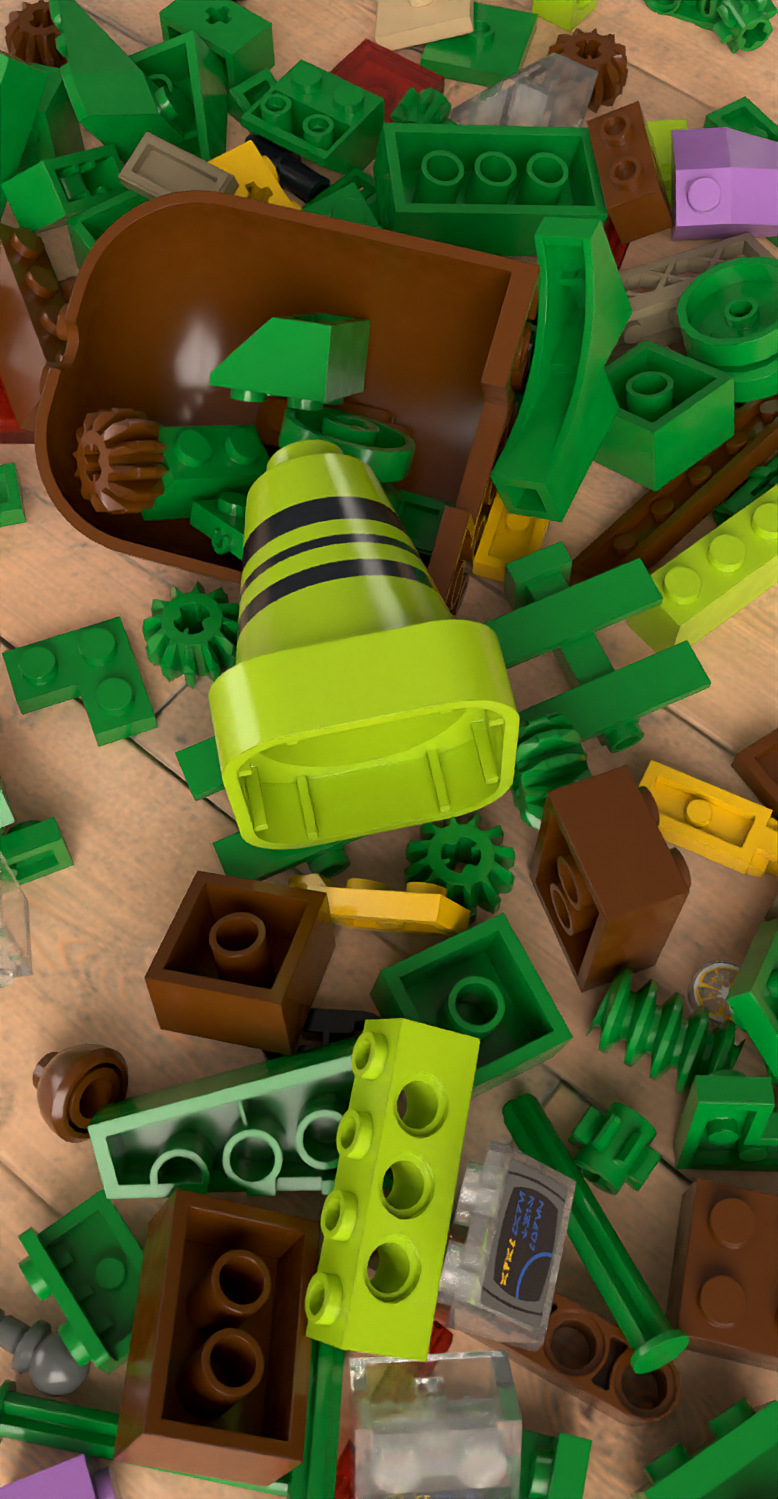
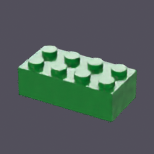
[373,123,608,256]

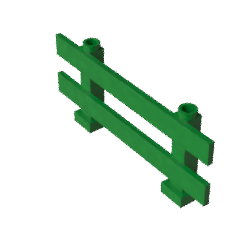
[175,541,711,881]

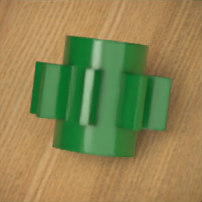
[713,0,778,54]
[390,87,457,124]
[568,1102,662,1195]

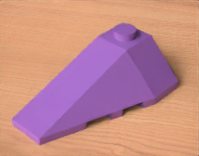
[671,127,778,241]

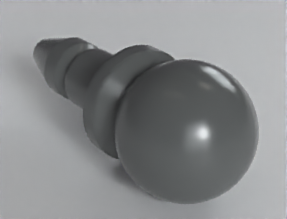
[0,1308,90,1396]

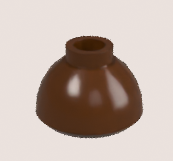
[32,1044,129,1143]

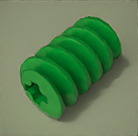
[586,966,745,1095]

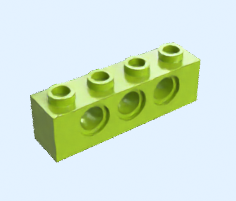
[305,1018,481,1362]

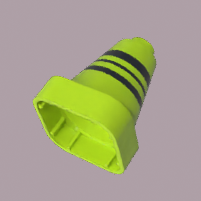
[208,440,520,850]

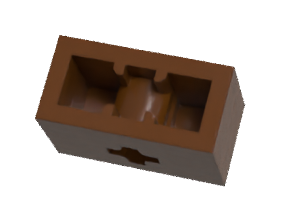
[587,101,674,245]

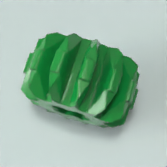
[142,581,239,689]
[510,712,593,830]
[404,811,516,926]

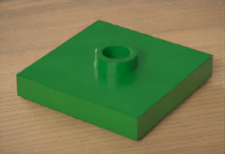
[420,2,538,92]

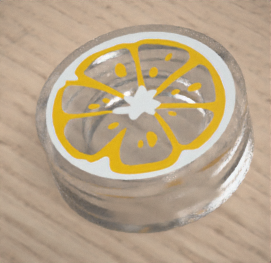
[686,960,741,1031]

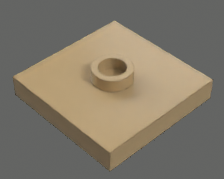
[375,0,474,53]

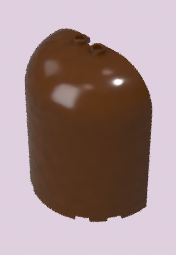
[34,190,541,616]

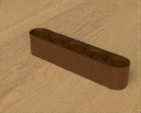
[367,1196,681,1427]

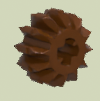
[5,0,68,68]
[544,28,628,113]
[72,407,169,514]

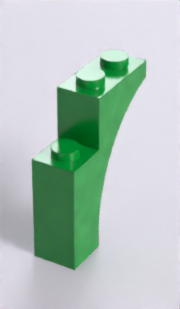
[490,217,633,522]

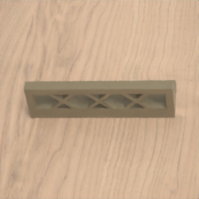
[605,232,777,366]

